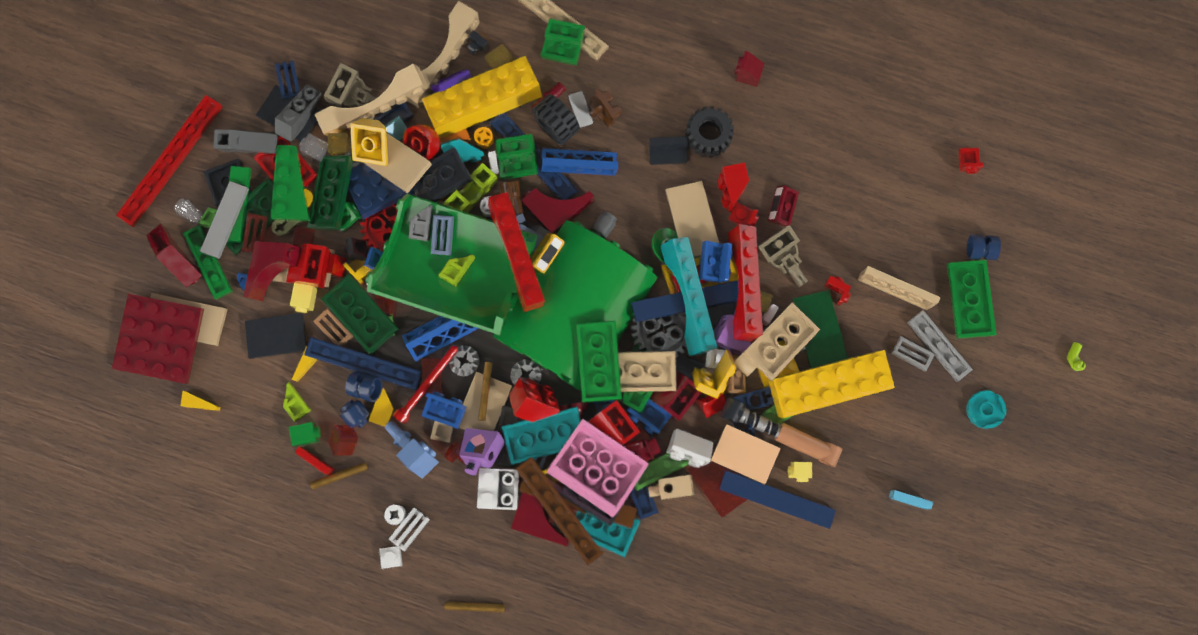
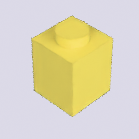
[290,283,317,313]

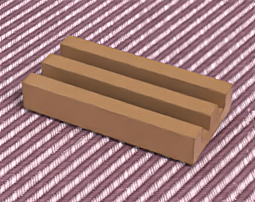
[313,308,354,347]

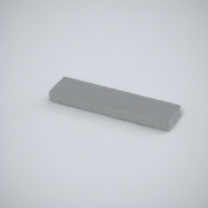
[200,182,249,259]
[907,310,973,382]

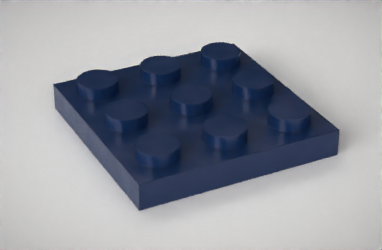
[348,163,415,219]

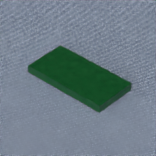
[307,155,353,230]
[226,178,275,255]
[320,273,399,355]
[791,290,848,368]

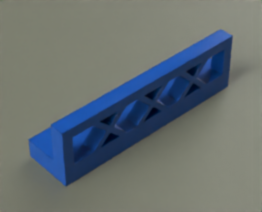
[541,148,618,176]
[402,316,479,362]

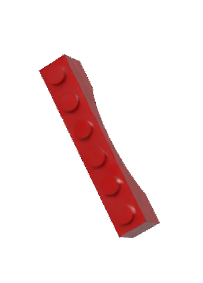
[488,192,545,312]
[728,224,763,342]

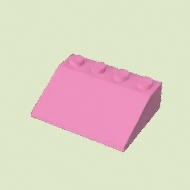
[547,419,648,517]

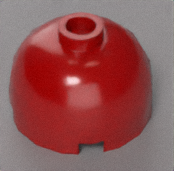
[403,124,440,161]

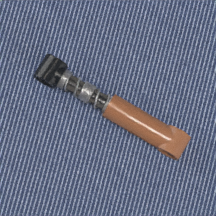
[720,397,843,468]

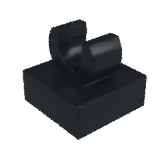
[468,31,490,56]
[345,237,368,261]

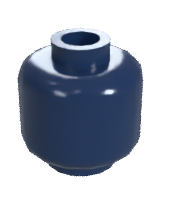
[340,399,369,429]

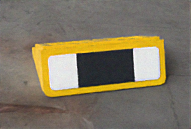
[531,233,565,273]

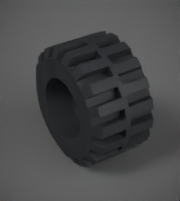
[532,94,580,145]
[685,106,734,158]

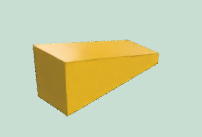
[292,346,317,382]
[180,391,221,411]

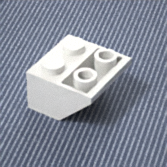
[666,429,713,468]
[477,468,519,510]

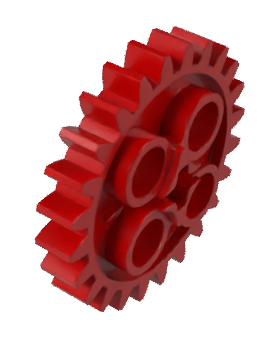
[360,203,398,252]

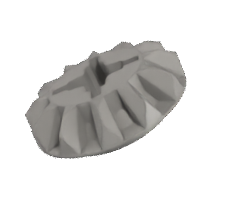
[449,345,479,376]
[510,359,541,385]

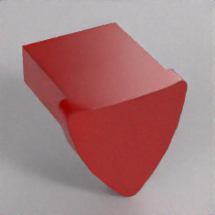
[694,393,726,419]

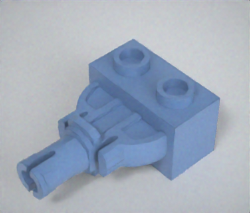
[385,421,439,479]

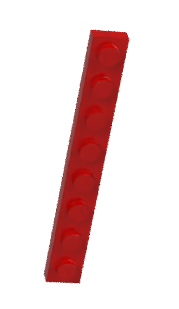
[116,95,223,227]

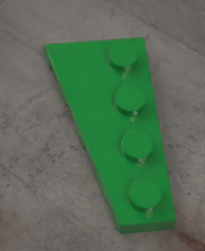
[271,145,310,221]

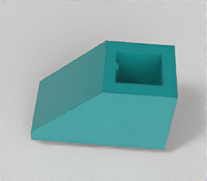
[441,138,484,163]

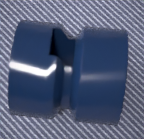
[967,234,1001,261]
[345,371,383,402]

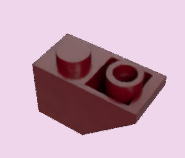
[734,50,764,87]

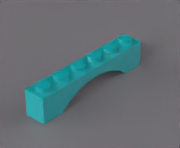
[660,237,718,356]

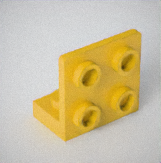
[691,349,736,398]

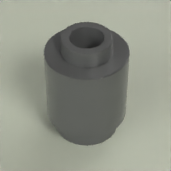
[590,211,617,239]

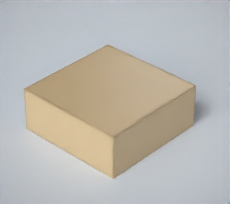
[430,421,454,443]

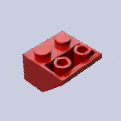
[717,162,749,213]
[286,244,332,288]
[509,377,560,422]
[588,400,640,445]

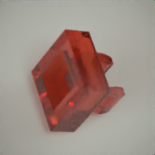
[443,441,464,464]

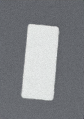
[568,91,593,128]

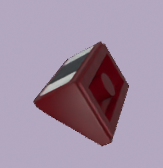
[767,185,799,226]

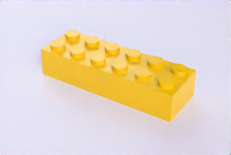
[422,56,542,139]
[768,350,895,418]

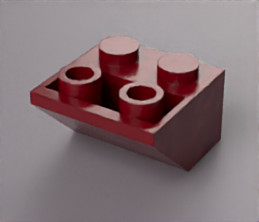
[650,370,701,421]

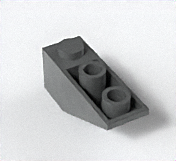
[275,85,323,142]
[214,129,278,154]

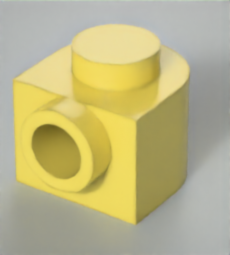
[788,462,812,482]

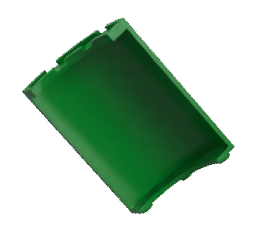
[366,193,537,335]
[493,220,658,392]

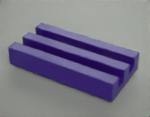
[431,70,471,92]

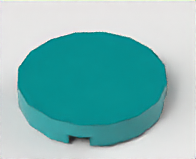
[966,390,1007,429]

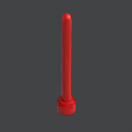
[393,345,458,424]

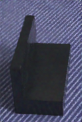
[649,136,688,165]

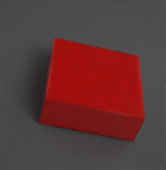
[327,254,347,278]

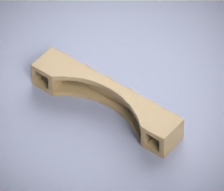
[407,1,479,109]
[315,64,428,138]

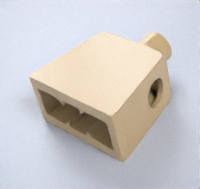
[648,475,695,499]

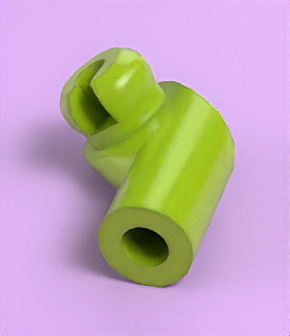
[1067,342,1086,371]

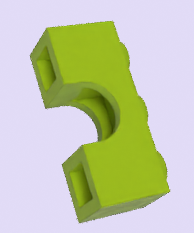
[443,163,498,213]

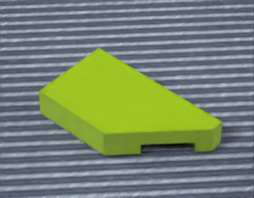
[439,255,475,287]
[283,382,311,422]

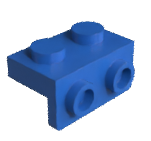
[699,240,733,283]
[421,391,467,429]
[626,399,671,435]

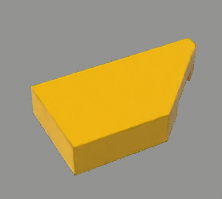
[368,388,394,427]

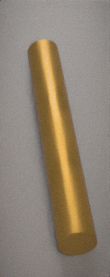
[478,362,493,421]
[310,462,368,490]
[445,602,505,613]

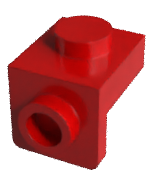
[958,148,984,174]
[824,276,851,306]

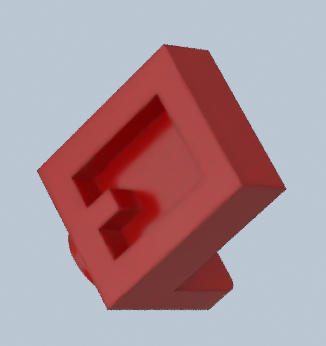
[728,202,759,227]

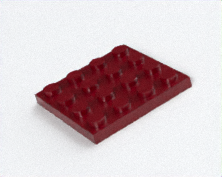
[112,294,204,384]

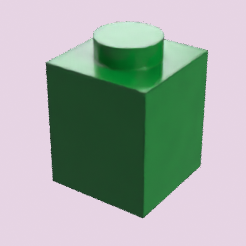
[289,422,321,447]

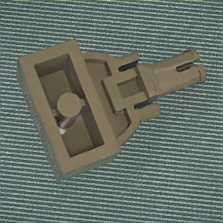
[324,63,376,108]
[757,225,808,287]

